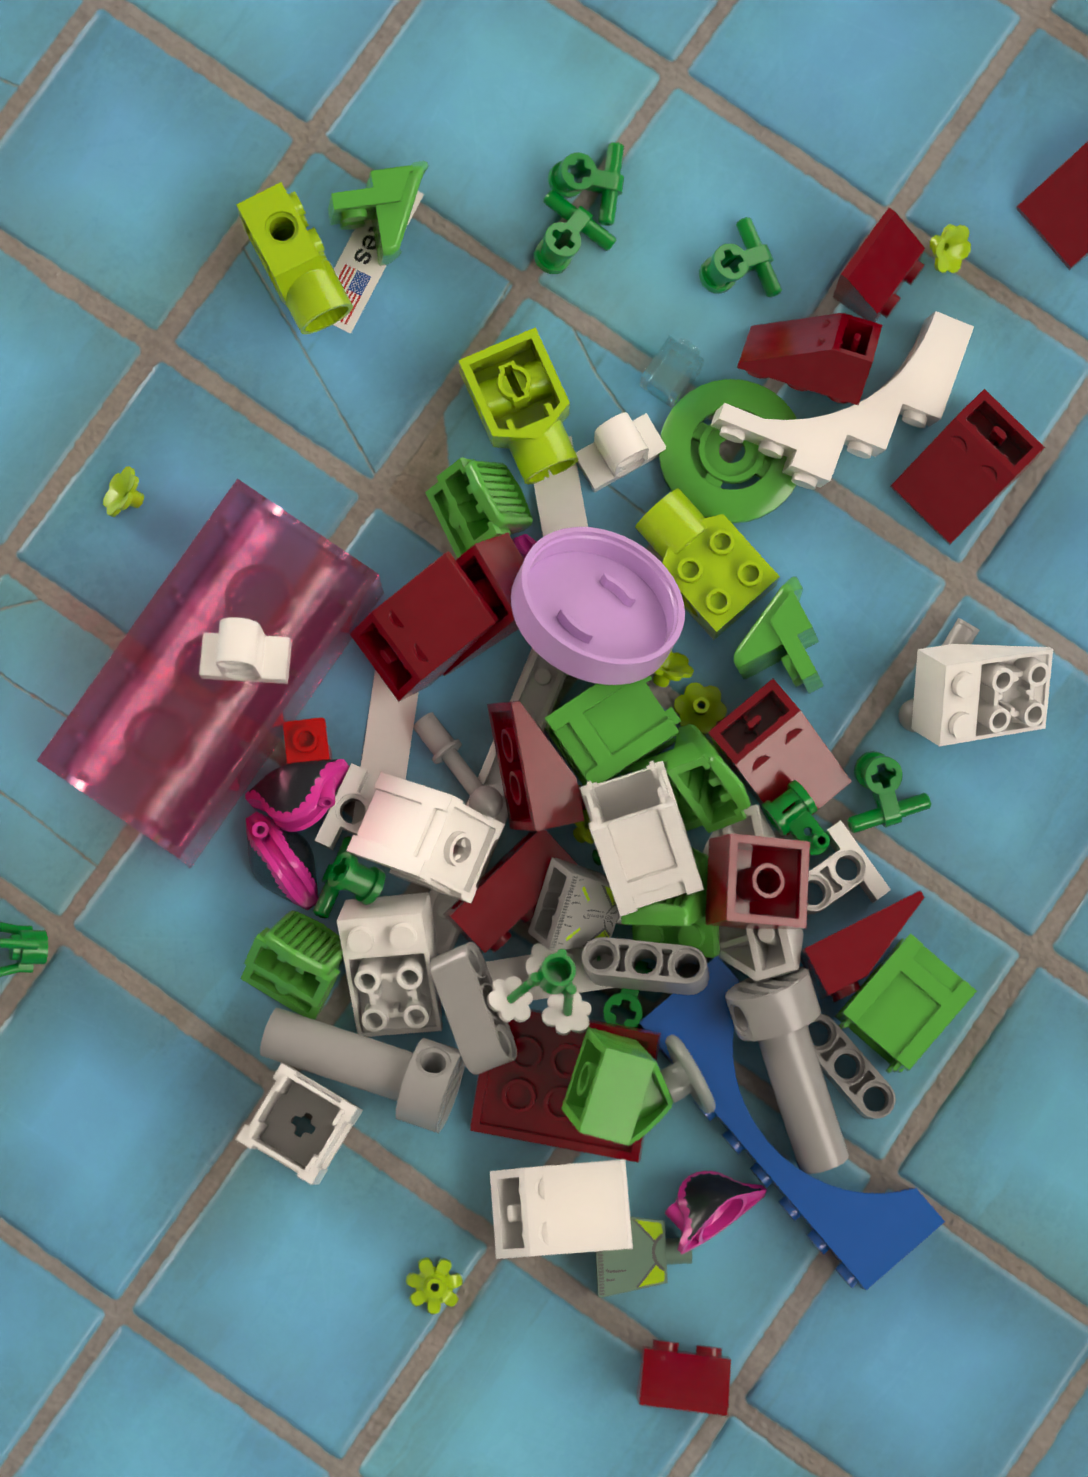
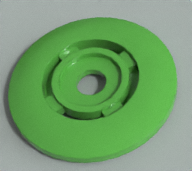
[659,379,797,523]

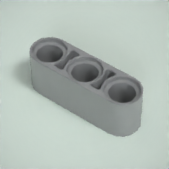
[581,937,709,995]
[430,942,517,1075]
[808,1014,896,1119]

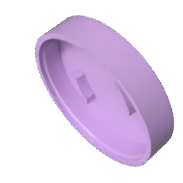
[511,527,685,685]

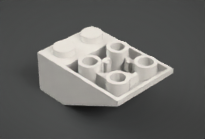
[911,644,1053,747]
[337,892,443,1037]
[490,1160,633,1259]

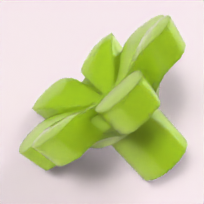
[406,1257,463,1315]

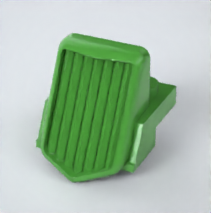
[328,161,429,266]
[425,457,533,558]
[734,576,824,694]
[631,724,750,833]
[621,847,720,958]
[240,910,344,1020]

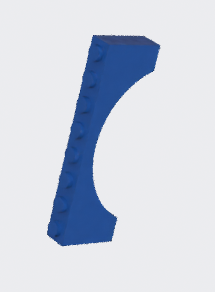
[639,955,945,1290]

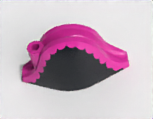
[245,759,350,832]
[245,811,319,910]
[665,1171,767,1255]

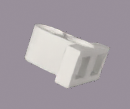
[576,412,666,493]
[199,618,292,684]
[315,763,372,850]
[807,820,891,915]

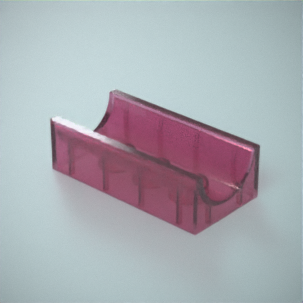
[37,478,384,868]

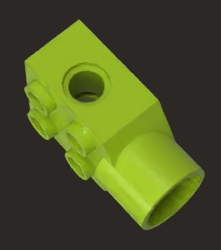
[236,182,353,334]
[458,327,579,484]
[635,488,780,640]

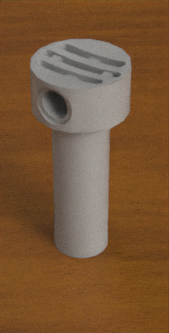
[725,967,849,1174]
[260,1007,465,1133]

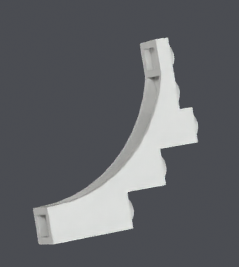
[710,311,974,490]

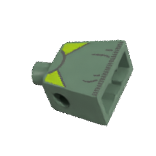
[595,1216,692,1297]

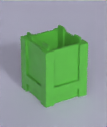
[545,676,681,786]
[834,933,977,1073]

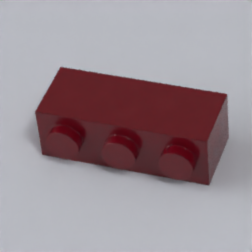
[443,829,577,953]

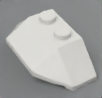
[703,804,804,982]

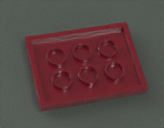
[470,1009,661,1163]

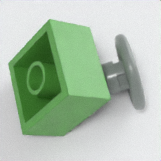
[562,1027,716,1146]

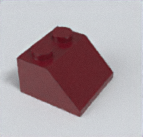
[833,208,925,322]
[705,833,810,929]
[636,1339,731,1416]

